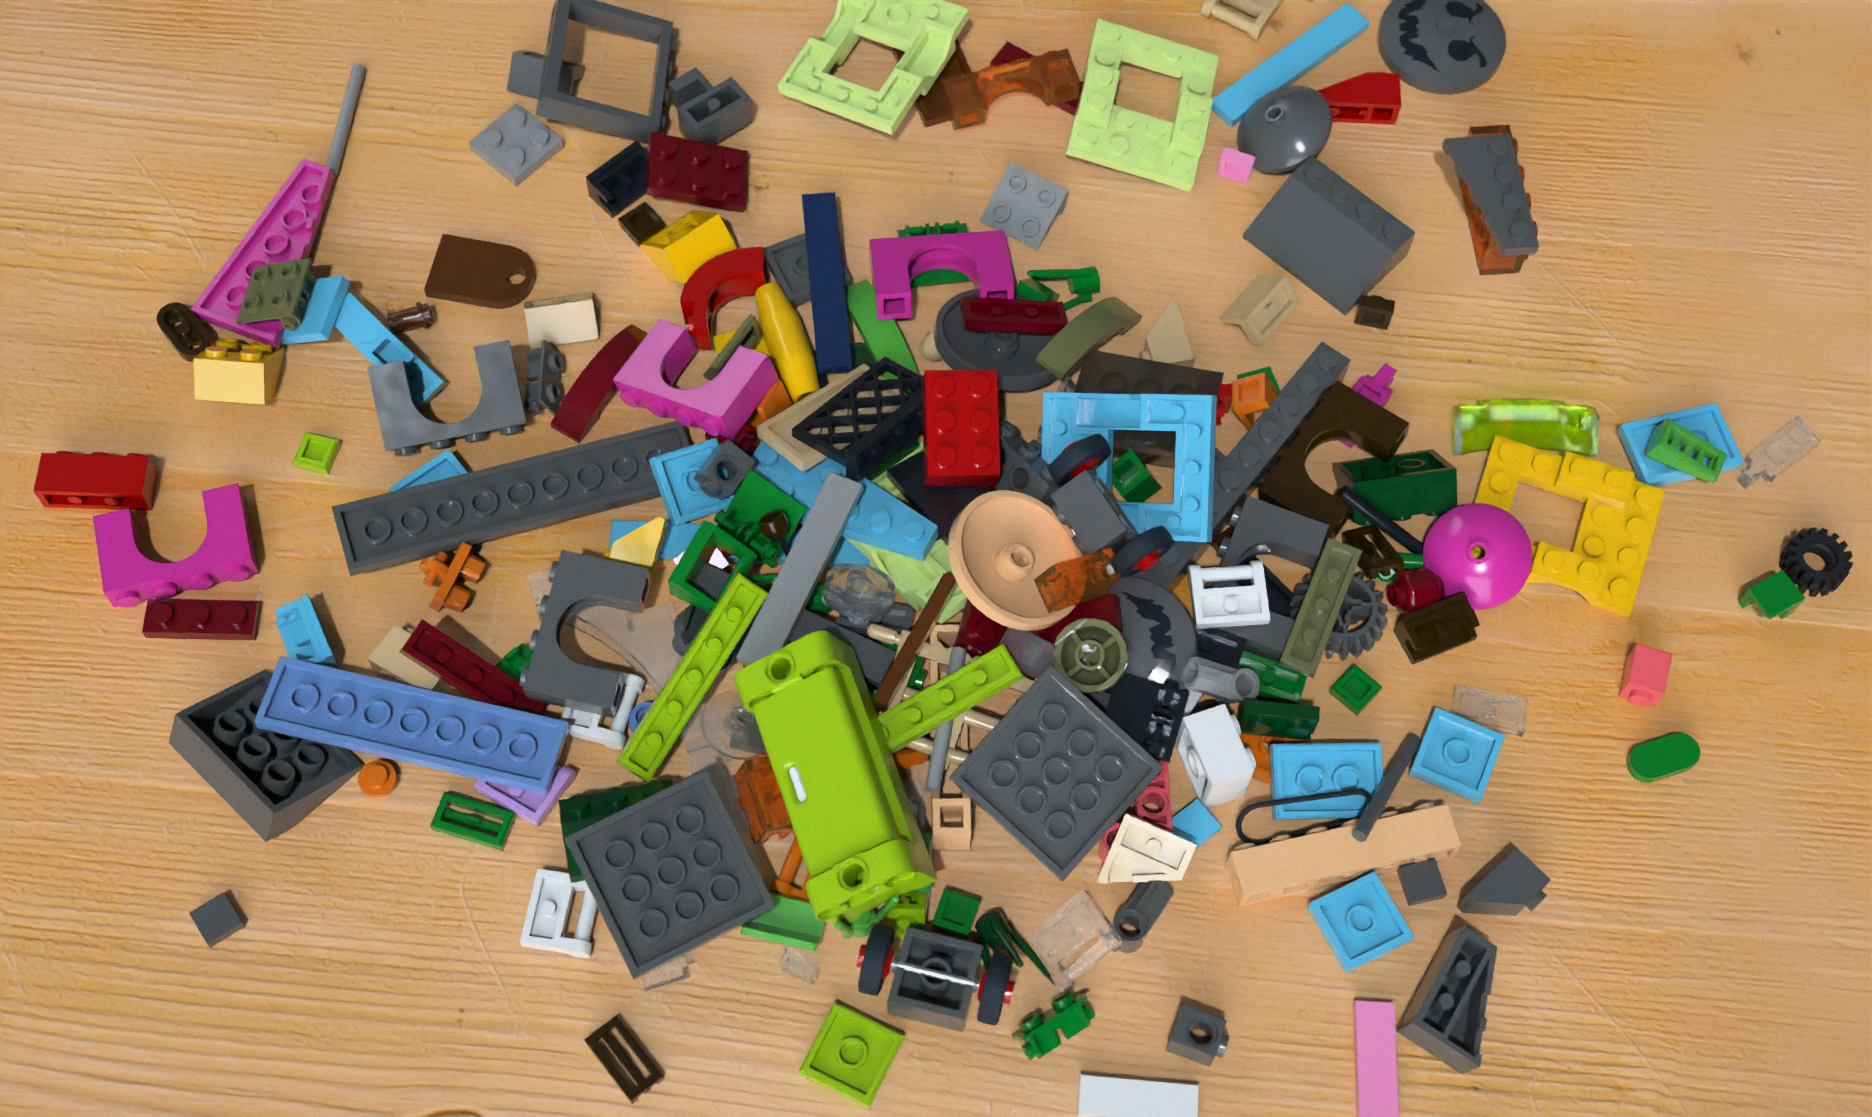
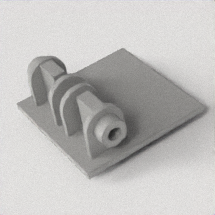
[980,162,1069,250]

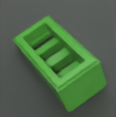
[1644,419,1727,483]

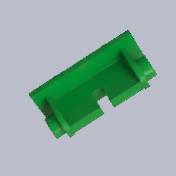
[1011,992,1095,1060]

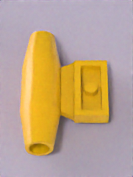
[712,283,820,404]

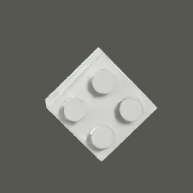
[1174,704,1256,809]

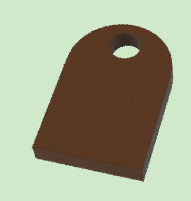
[424,234,535,309]

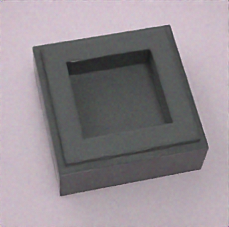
[1397,859,1447,906]
[189,892,245,948]

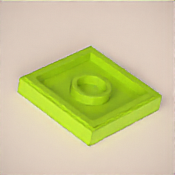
[799,1002,904,1109]

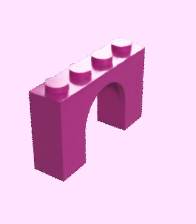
[869,230,1014,320]
[613,319,778,440]
[93,483,259,607]

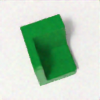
[1738,570,1805,619]

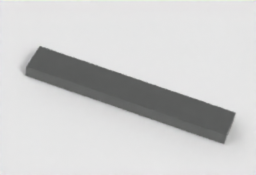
[693,563,896,687]

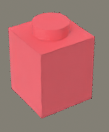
[1619,644,1673,707]

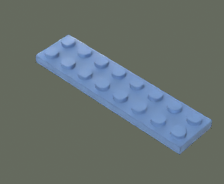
[254,656,569,795]

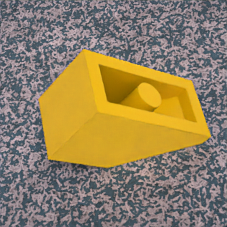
[602,517,669,590]

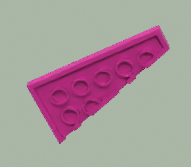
[190,159,335,349]

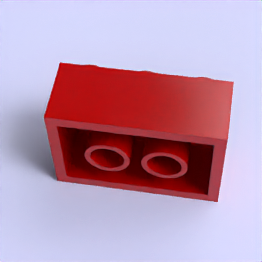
[922,370,1001,486]

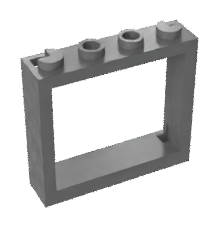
[536,0,676,144]

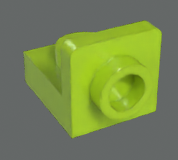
[886,893,930,938]

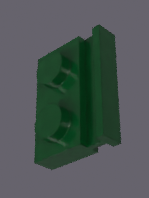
[1237,699,1320,740]

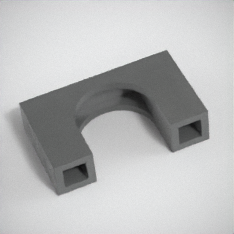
[367,340,527,456]
[1193,495,1329,662]
[520,550,651,718]

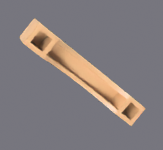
[929,625,971,850]

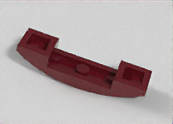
[551,324,648,444]

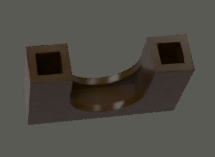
[1257,380,1409,543]

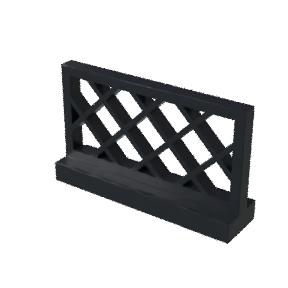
[792,357,923,482]

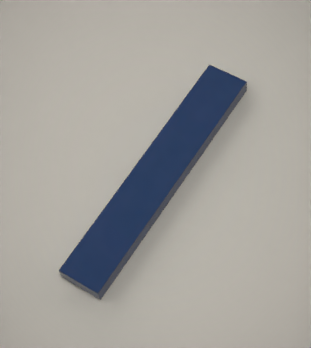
[802,192,852,374]

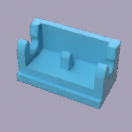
[275,594,339,669]

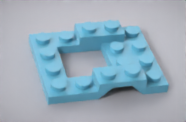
[1041,392,1217,542]

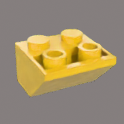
[193,338,284,405]

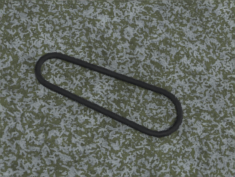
[1236,789,1372,846]

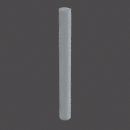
[326,64,365,178]
[925,647,966,793]

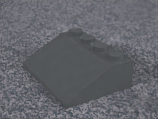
[1243,155,1416,316]
[169,669,363,842]

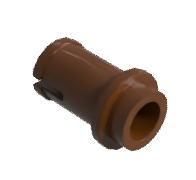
[387,301,434,335]

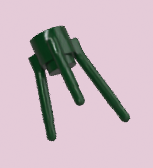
[974,911,1059,985]

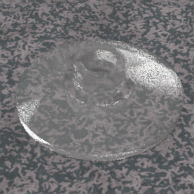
[701,691,766,760]

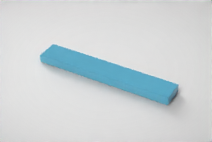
[1211,3,1370,127]

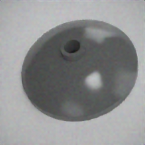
[1237,85,1332,173]

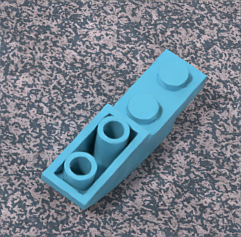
[334,292,446,409]

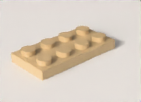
[757,363,907,472]

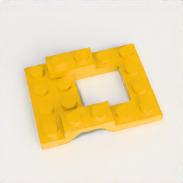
[1471,435,1665,617]

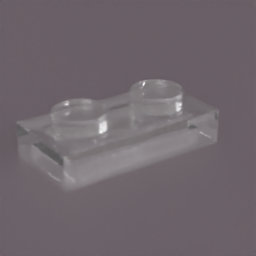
[1450,684,1529,737]

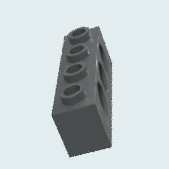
[994,416,1061,509]

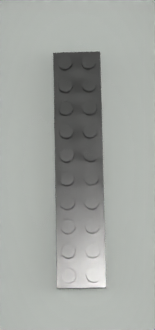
[332,421,690,576]

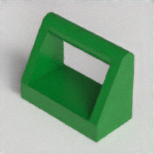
[668,520,757,613]

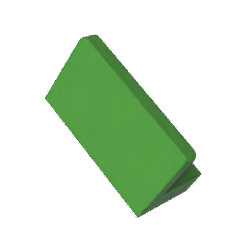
[740,890,826,951]

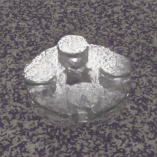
[821,564,896,625]

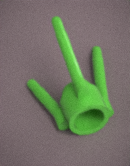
[835,895,899,939]

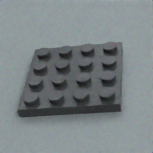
[949,665,1164,881]
[565,770,776,980]

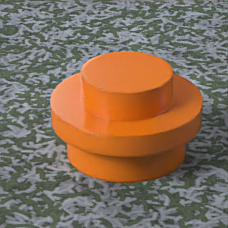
[358,760,397,797]

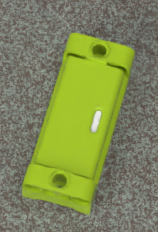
[734,631,938,925]

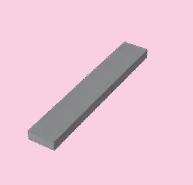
[736,472,863,666]

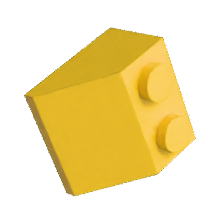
[639,210,738,284]

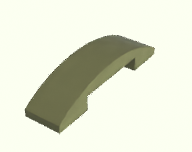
[1035,297,1142,380]

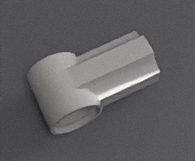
[1181,656,1260,704]

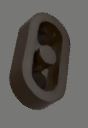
[156,302,213,362]

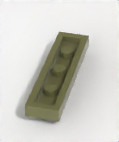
[1278,537,1363,678]

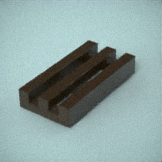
[1342,524,1404,580]
[584,1015,664,1104]

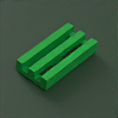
[430,792,517,851]

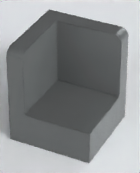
[669,67,713,109]

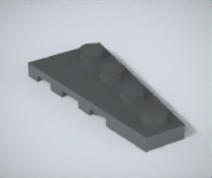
[1442,134,1539,256]

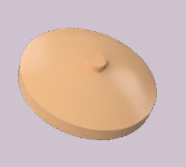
[948,490,1085,631]

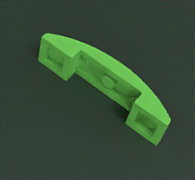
[845,279,919,395]

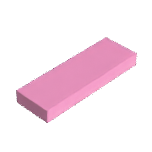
[1353,1001,1399,1117]

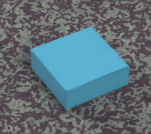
[1172,799,1222,851]

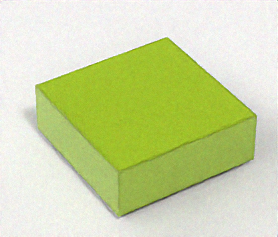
[293,432,341,475]

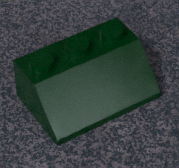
[1332,449,1458,526]
[559,779,673,883]

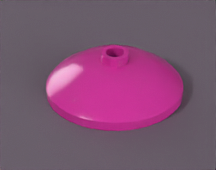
[1423,503,1532,610]

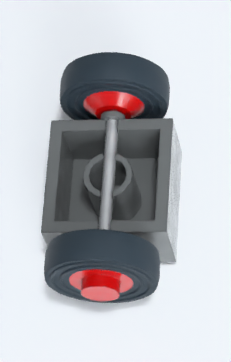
[1048,434,1174,578]
[856,923,1015,1033]

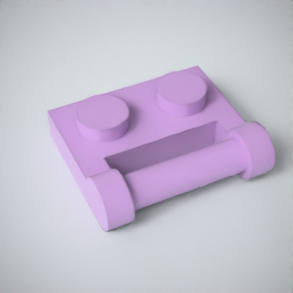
[474,765,576,827]

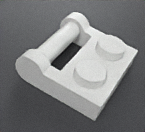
[1188,560,1270,629]
[561,662,645,750]
[520,869,597,958]

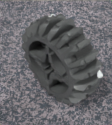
[1289,571,1388,661]

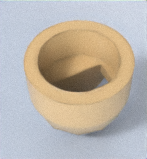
[920,332,941,361]

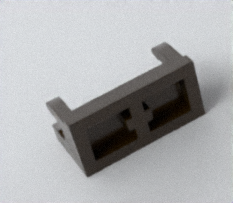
[1394,592,1480,665]

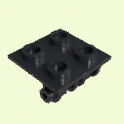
[1105,673,1190,763]

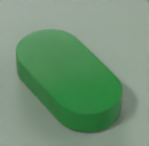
[1627,733,1700,783]

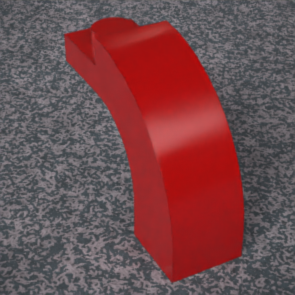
[680,246,768,350]

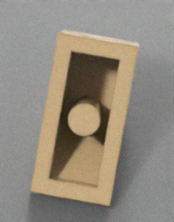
[1139,301,1195,384]

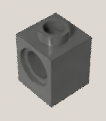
[693,439,755,500]
[1165,1004,1230,1067]

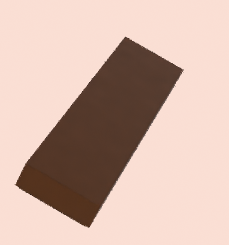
[873,572,957,713]

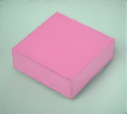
[1217,147,1256,185]

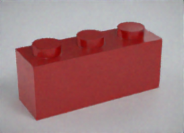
[33,451,159,511]

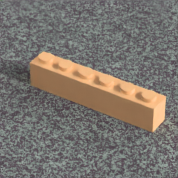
[1225,803,1462,907]

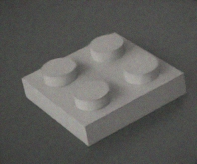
[469,103,564,187]

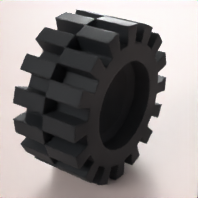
[1779,527,1853,597]

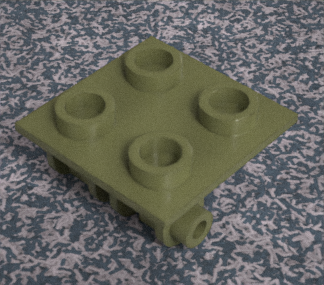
[236,258,315,330]

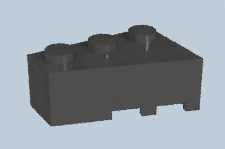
[1396,925,1497,1075]

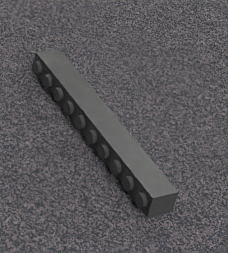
[1129,342,1351,593]

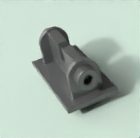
[524,340,564,416]

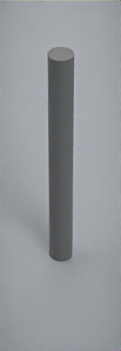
[1352,734,1421,842]

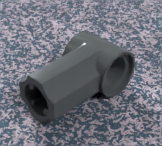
[1110,880,1174,953]

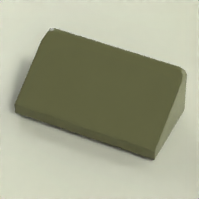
[703,314,761,381]

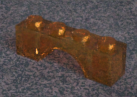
[942,48,1080,131]

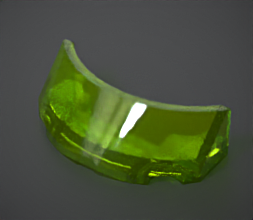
[1452,398,1600,457]

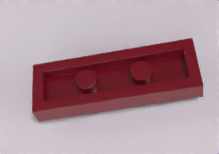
[960,296,1068,335]
[142,599,261,641]

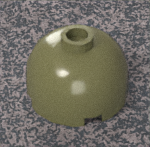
[1053,618,1128,694]

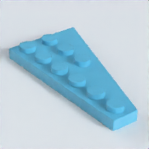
[729,441,939,561]

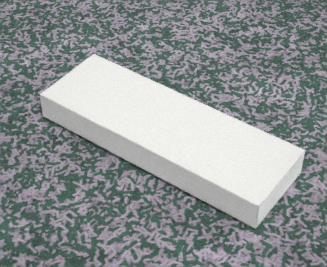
[1077,1075,1199,1117]

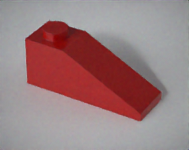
[1317,72,1402,125]

